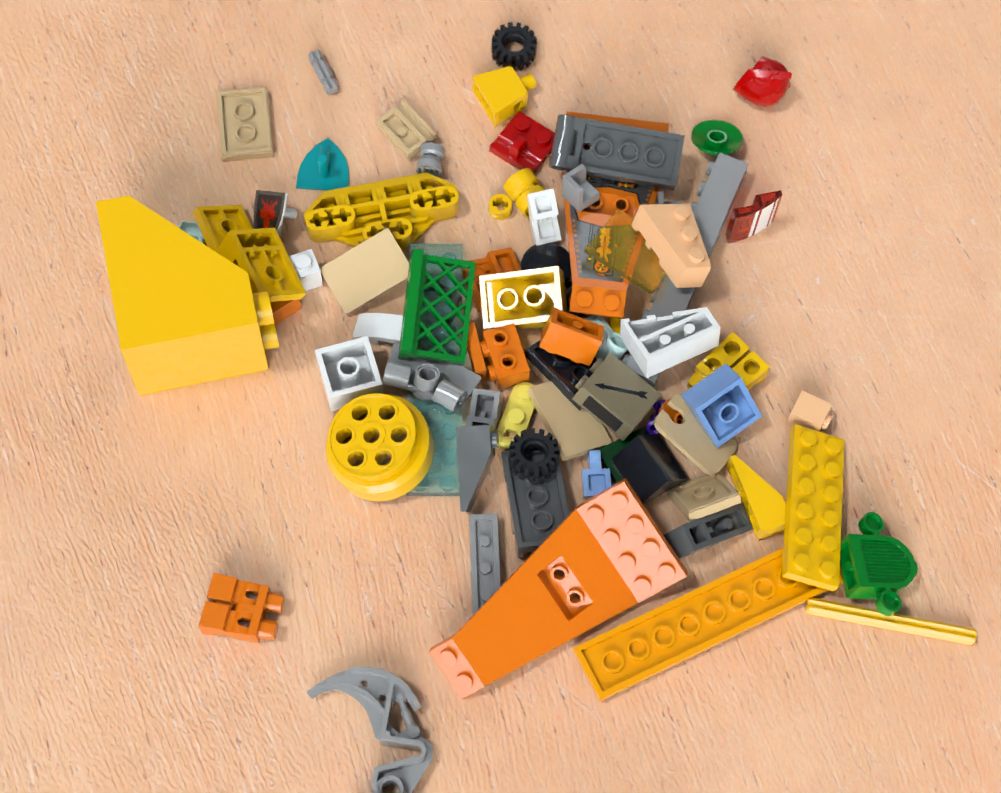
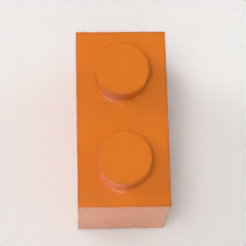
[539,307,604,366]

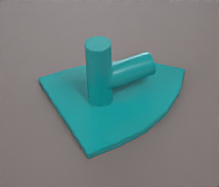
[296,138,349,191]

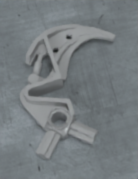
[307,667,433,793]

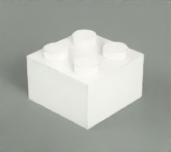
[315,336,383,411]

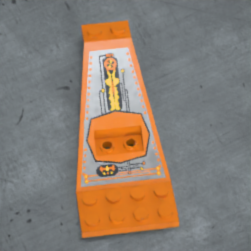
[561,111,669,319]

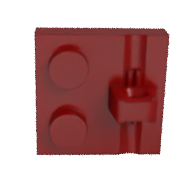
[489,111,555,174]

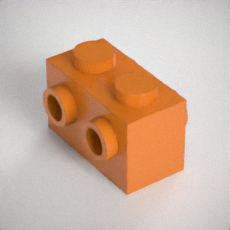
[480,323,530,390]

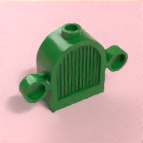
[840,512,918,616]

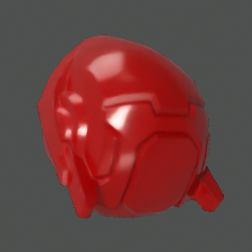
[733,56,792,107]

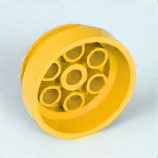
[326,393,434,501]

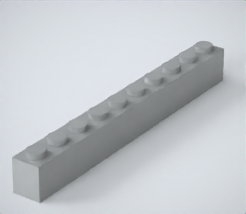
[622,152,749,388]

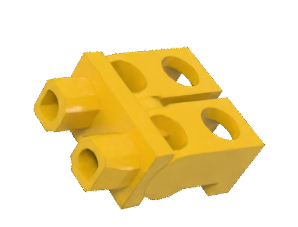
[687,332,770,390]

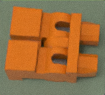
[198,572,285,643]

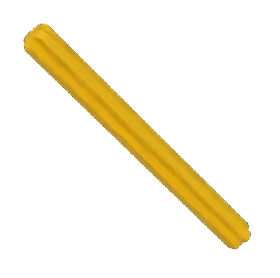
[805,598,977,645]

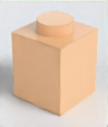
[787,390,833,431]

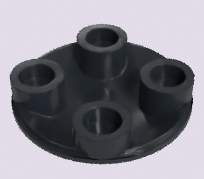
[521,243,571,284]

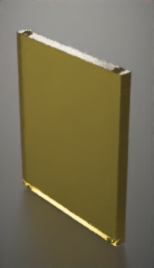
[584,209,667,294]

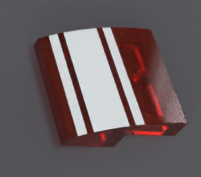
[725,190,782,244]

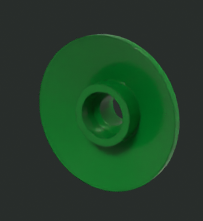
[691,120,743,155]

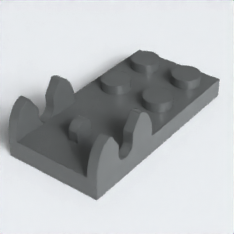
[501,449,569,558]

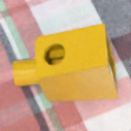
[472,66,536,127]

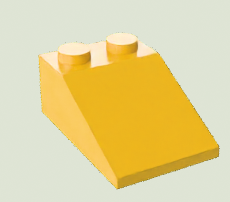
[479,266,568,330]

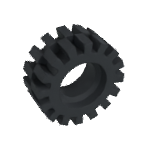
[491,22,537,71]
[509,428,560,483]

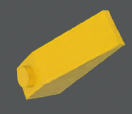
[726,455,786,541]

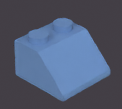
[681,363,762,448]

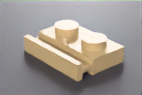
[376,100,437,160]

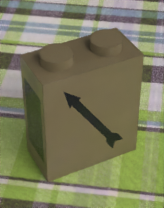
[572,353,662,441]

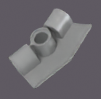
[382,343,481,413]

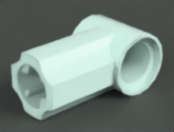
[585,315,628,361]

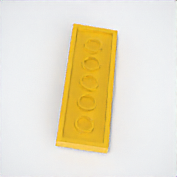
[782,424,845,592]

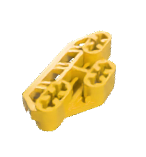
[304,172,459,251]

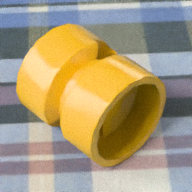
[504,168,546,218]

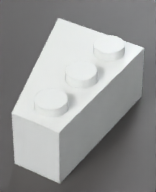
[620,307,721,378]

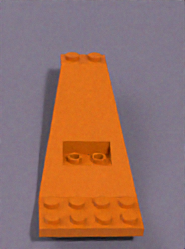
[429,478,688,699]

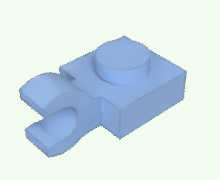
[581,450,611,499]

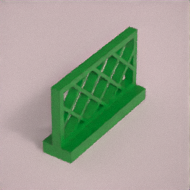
[398,248,476,365]

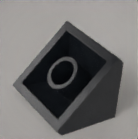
[611,433,688,504]

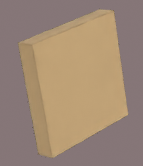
[667,472,742,522]

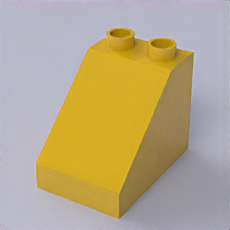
[96,195,279,396]

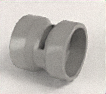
[416,142,445,177]

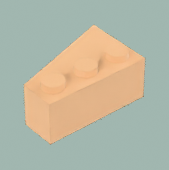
[631,204,712,288]

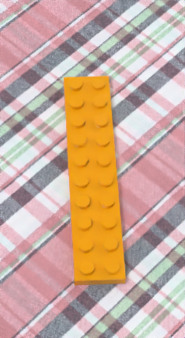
[573,548,843,702]

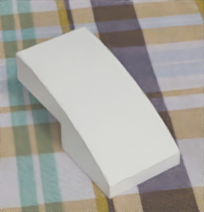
[527,188,562,246]
[352,313,403,345]

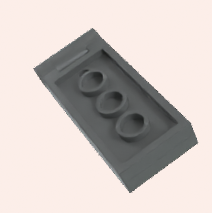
[549,114,685,190]

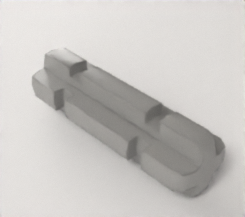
[308,50,339,95]

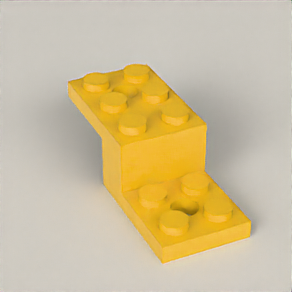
[193,205,306,302]

